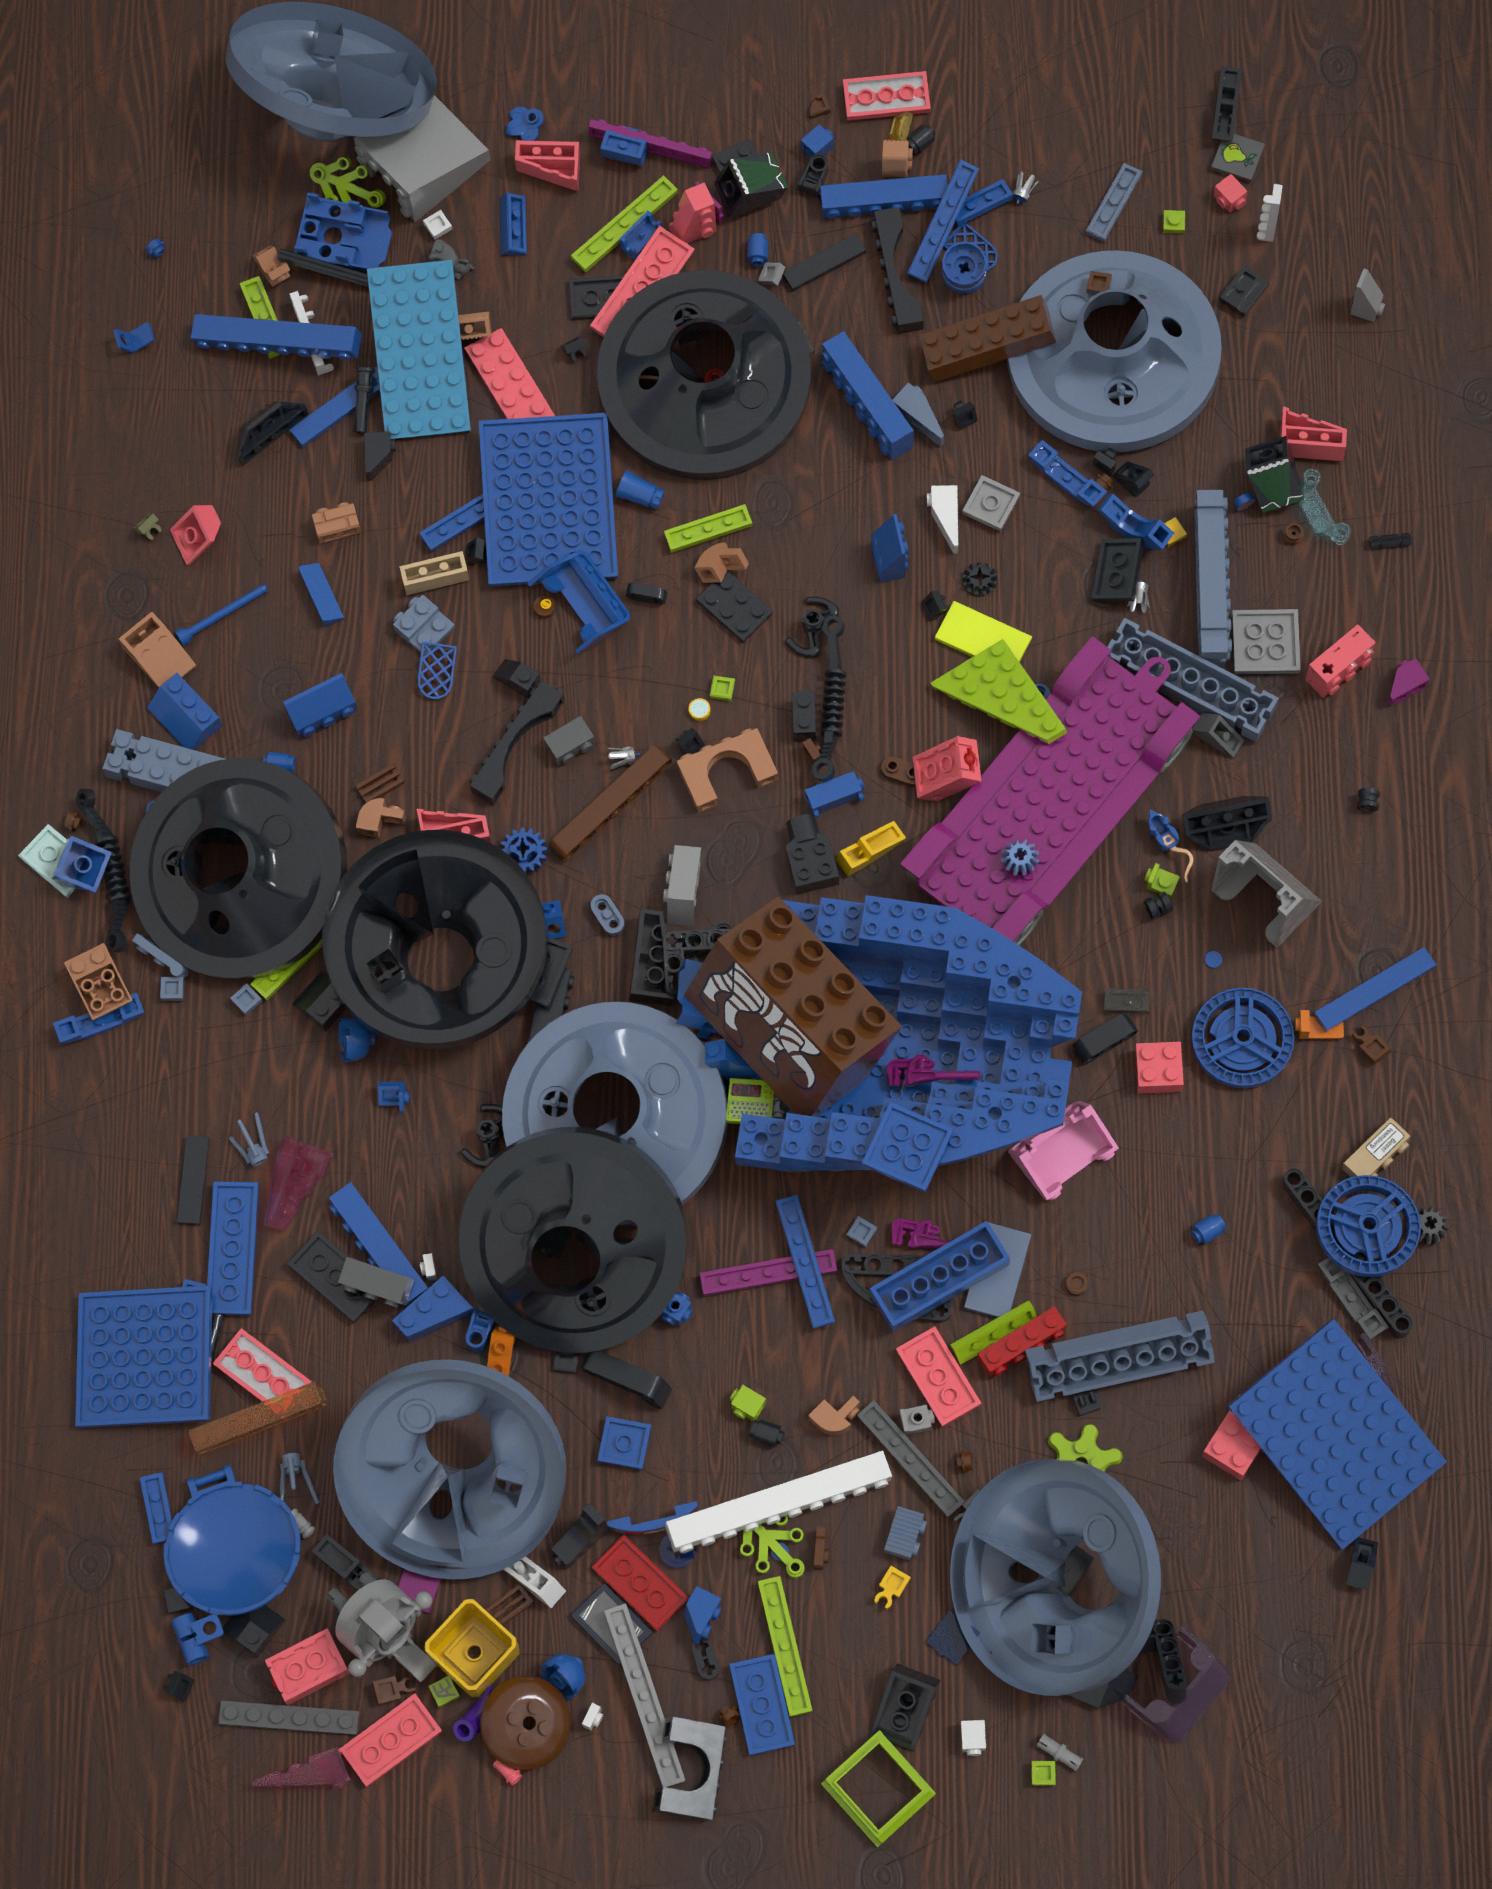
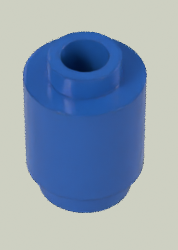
[747,233,768,266]
[263,752,295,773]
[1191,1214,1226,1245]

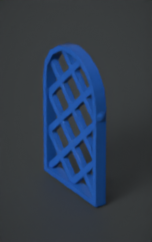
[943,223,998,272]
[417,642,457,700]

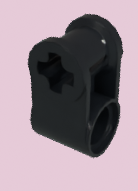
[798,154,829,198]

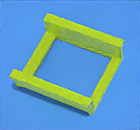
[821,1730,936,1847]

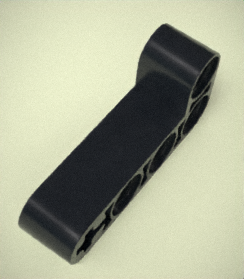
[580,1350,672,1410]
[1139,1619,1187,1704]

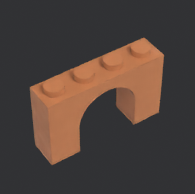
[677,728,778,813]

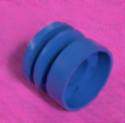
[942,241,987,294]

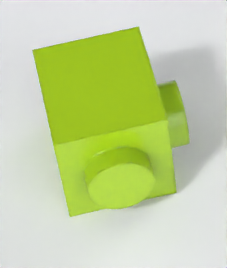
[730,1385,767,1422]

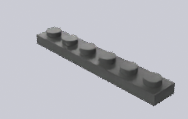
[857,1400,965,1518]
[218,1701,360,1736]

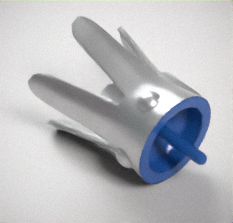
[1013,171,1039,204]
[1127,579,1150,613]
[607,746,641,769]

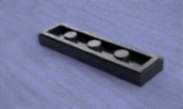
[782,233,866,291]
[177,1136,210,1225]

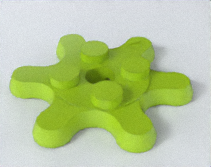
[1048,1424,1123,1472]

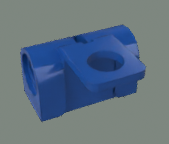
[600,127,647,167]
[171,1613,224,1667]

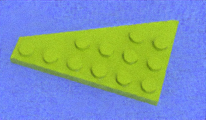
[931,639,1067,744]

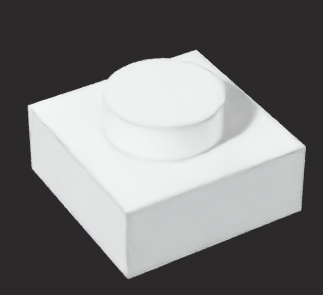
[423,210,452,240]
[420,1253,437,1282]
[582,1703,603,1731]

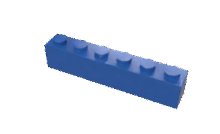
[820,174,948,219]
[329,1182,428,1307]

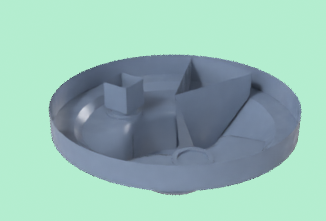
[225,2,437,141]
[1007,250,1222,452]
[502,1002,728,1228]
[333,1360,566,1579]
[950,1459,1161,1696]

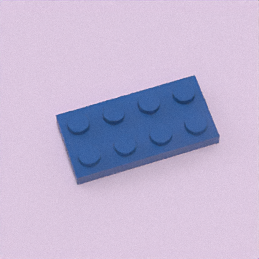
[729,1654,795,1756]

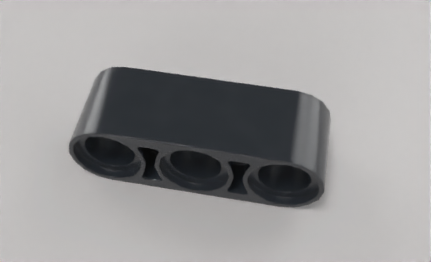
[1072,1012,1138,1064]

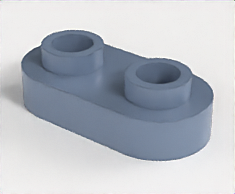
[591,894,625,936]

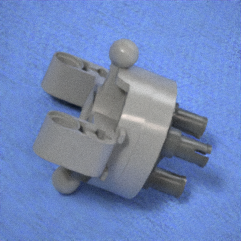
[327,1572,437,1683]

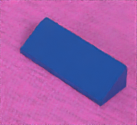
[500,193,527,256]
[298,563,344,627]

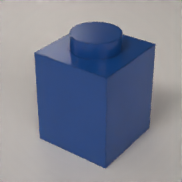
[801,124,834,159]

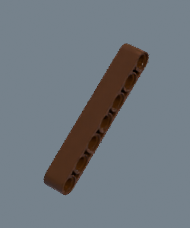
[549,745,672,862]

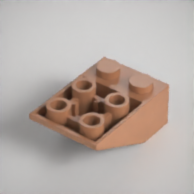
[119,612,196,688]
[64,943,133,1020]

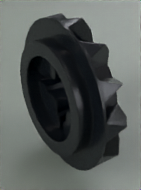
[963,562,997,595]

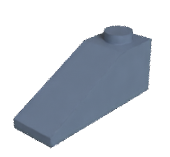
[893,383,944,447]

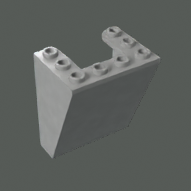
[354,95,490,222]
[1211,840,1322,948]

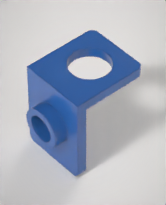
[113,322,155,353]
[541,900,566,939]

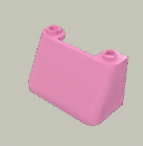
[1008,1101,1119,1200]

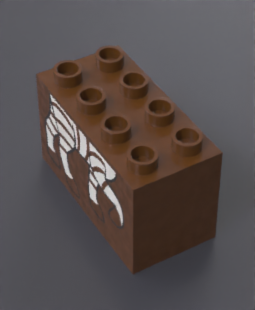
[684,896,902,1117]

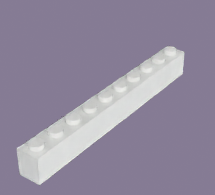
[665,1451,892,1553]

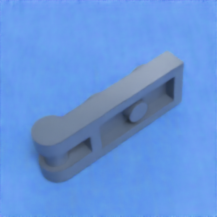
[132,933,189,978]

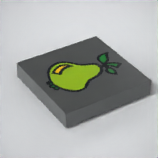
[1211,134,1265,183]

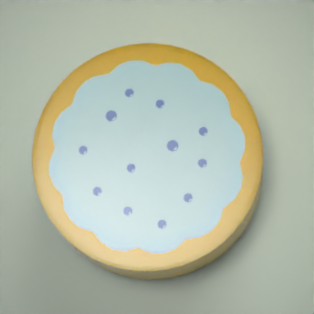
[689,698,711,721]

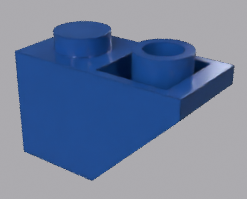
[684,1586,722,1645]

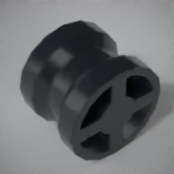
[1357,788,1380,812]

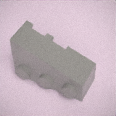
[663,845,701,927]

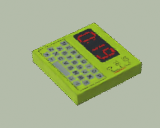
[726,1078,774,1124]

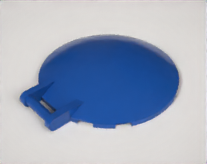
[164,1464,301,1616]

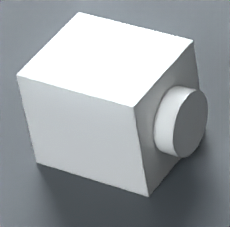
[961,1720,986,1756]

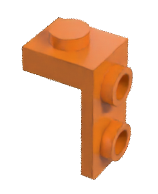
[1295,1010,1344,1039]
[487,1325,517,1376]

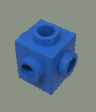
[661,1292,693,1327]

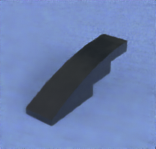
[1212,66,1242,142]

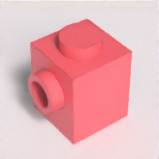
[1214,174,1248,213]

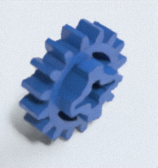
[501,827,548,874]

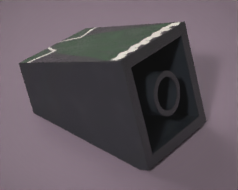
[714,152,788,218]
[1245,436,1304,513]

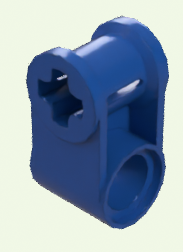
[466,1307,496,1354]

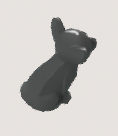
[429,239,475,280]

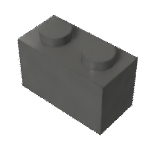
[543,716,595,766]

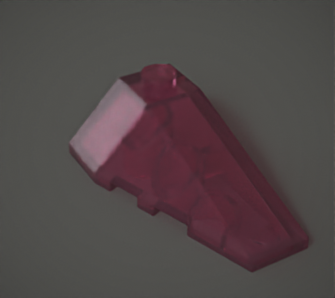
[264,1135,333,1231]
[252,1747,351,1789]

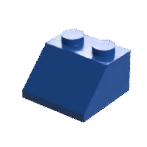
[51,836,112,893]

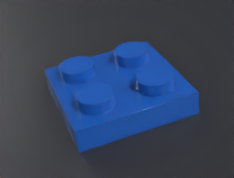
[597,1416,651,1471]

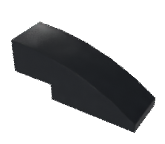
[312,1534,381,1591]

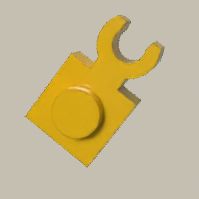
[874,1566,911,1610]

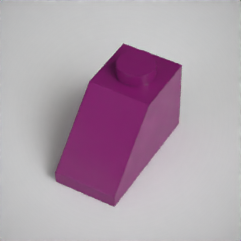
[1388,658,1430,707]

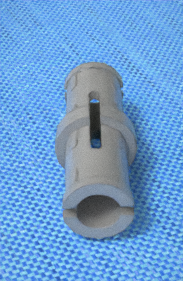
[1036,1734,1083,1771]

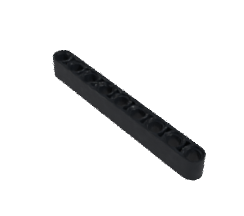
[1282,1168,1413,1338]

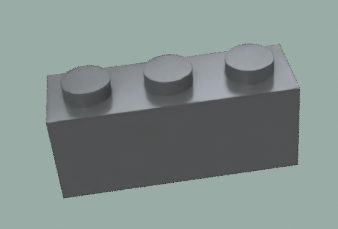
[338,1257,414,1307]

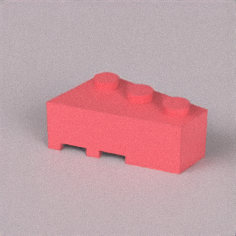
[515,140,580,191]
[1280,406,1347,461]
[417,809,491,843]

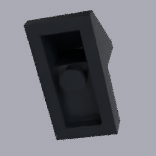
[1112,461,1154,497]

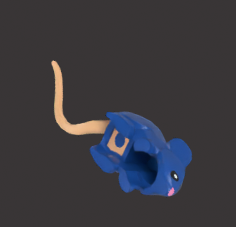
[1149,810,1193,882]

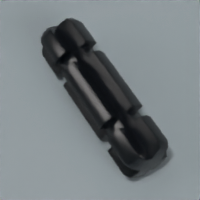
[1369,533,1412,549]

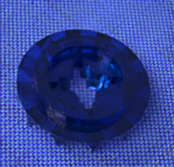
[659,1534,696,1568]

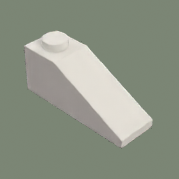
[927,485,958,554]
[503,1556,566,1608]

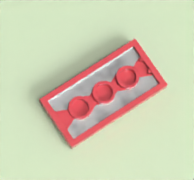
[843,71,931,121]
[213,1328,312,1419]

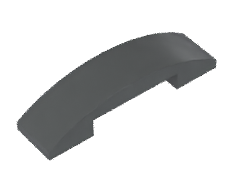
[1318,1258,1388,1340]

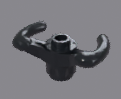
[785,597,839,657]
[461,1103,503,1168]

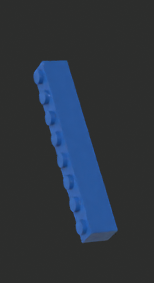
[191,314,362,360]

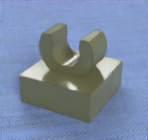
[133,514,162,540]

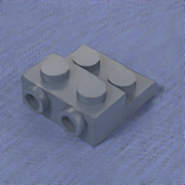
[393,594,455,656]

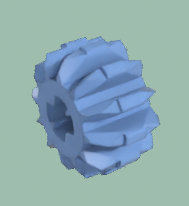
[1001,839,1039,876]

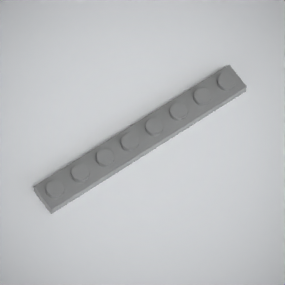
[604,1603,685,1787]

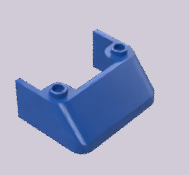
[527,551,630,654]

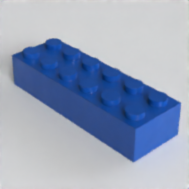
[821,331,914,460]
[870,1221,1010,1332]

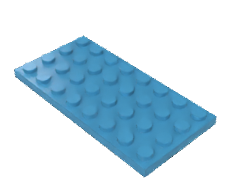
[367,260,471,439]

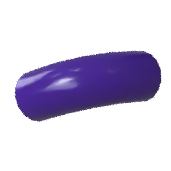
[453,1686,496,1742]

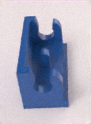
[619,210,662,261]

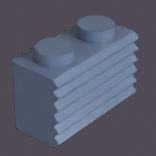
[884,1506,927,1561]

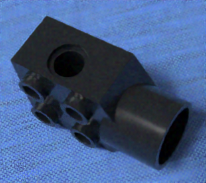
[786,814,839,895]

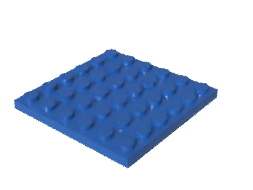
[75,1286,212,1428]

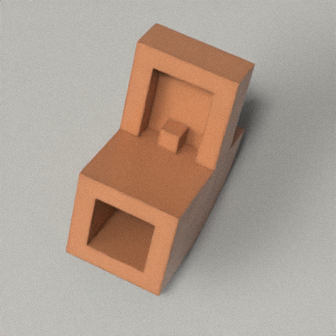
[252,245,290,287]
[694,542,749,583]
[356,798,406,838]
[808,1396,860,1436]

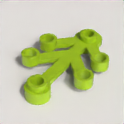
[310,156,386,208]
[740,1515,804,1579]

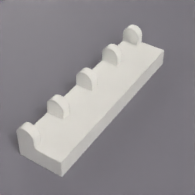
[1257,184,1282,242]
[290,291,334,375]

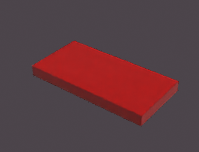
[591,1535,689,1632]

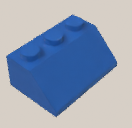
[147,673,222,750]
[283,673,358,738]

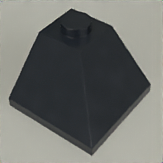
[223,1605,285,1657]

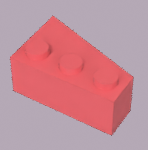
[668,182,716,243]

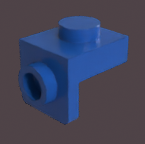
[378,1082,410,1112]

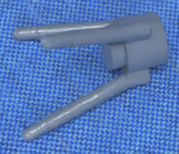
[229,1112,270,1167]
[279,1453,319,1504]

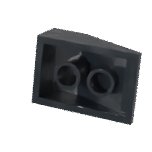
[871,1663,941,1751]

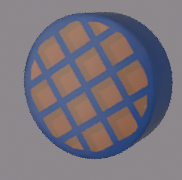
[1233,492,1256,511]

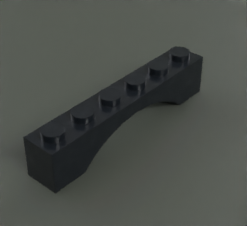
[871,207,924,334]
[470,681,565,806]

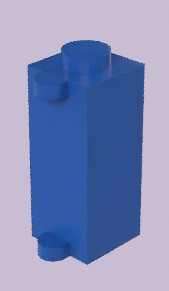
[805,771,865,818]

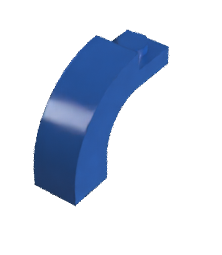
[1098,494,1174,550]

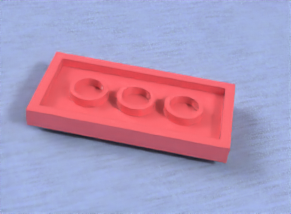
[896,1326,982,1427]
[340,1694,443,1787]

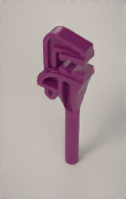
[887,1054,981,1087]
[892,1219,950,1250]

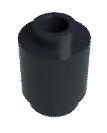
[906,124,935,155]
[749,1419,785,1448]

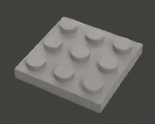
[1232,609,1301,674]

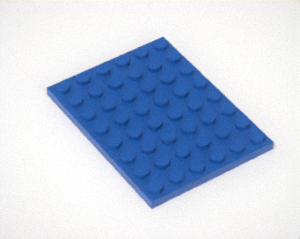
[479,413,618,587]
[1227,1319,1447,1550]

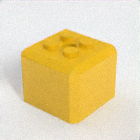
[425,1599,519,1698]

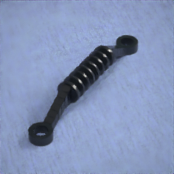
[812,615,847,782]
[76,788,131,953]

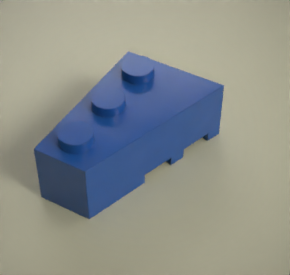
[392,1276,474,1343]

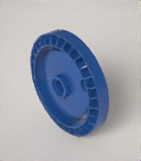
[1192,988,1294,1088]
[1316,1175,1421,1277]

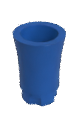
[616,470,665,509]

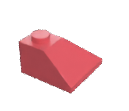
[170,505,221,565]

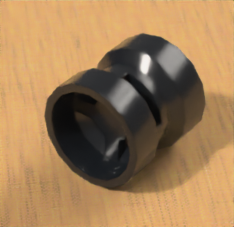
[1144,891,1173,920]

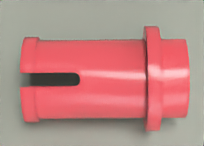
[493,1760,522,1786]

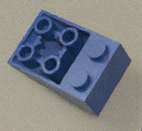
[871,514,909,583]

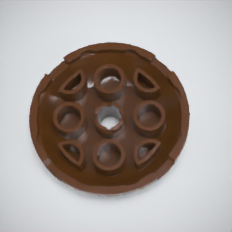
[480,1676,571,1770]

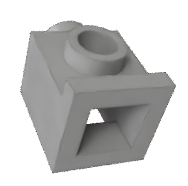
[900,1405,935,1436]

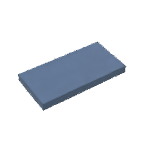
[964,1222,1032,1318]

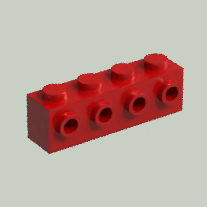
[977,1306,1067,1378]

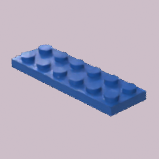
[207,1182,259,1316]

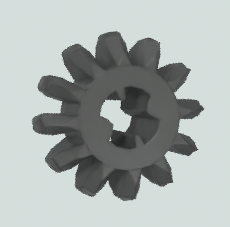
[1419,1206,1449,1245]

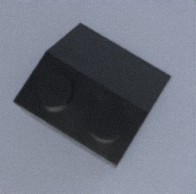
[292,971,347,1032]

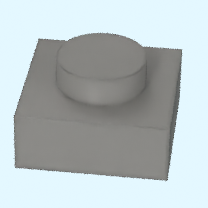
[758,262,785,286]

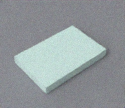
[18,824,75,898]

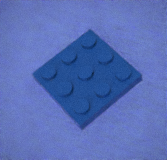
[862,1102,954,1193]

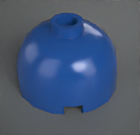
[338,1017,375,1062]
[539,1653,586,1700]

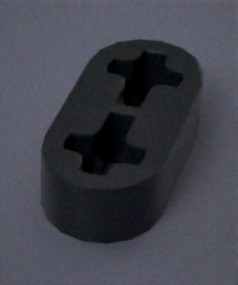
[626,583,668,605]
[692,1638,719,1681]

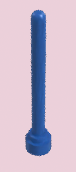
[174,585,268,646]

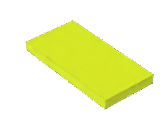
[935,601,1032,662]

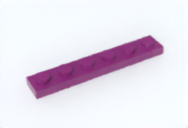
[589,119,712,168]
[700,1249,837,1296]

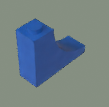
[705,1039,759,1082]

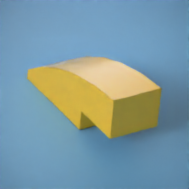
[835,821,906,877]

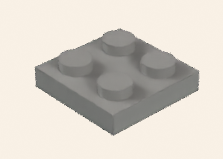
[962,475,1020,532]

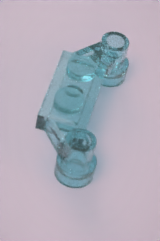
[1298,469,1351,545]

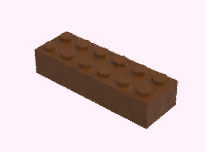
[920,295,1056,382]

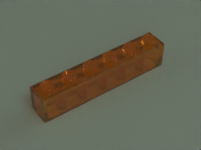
[188,1381,328,1454]

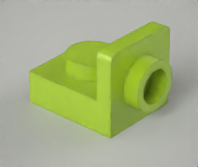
[1145,863,1180,898]

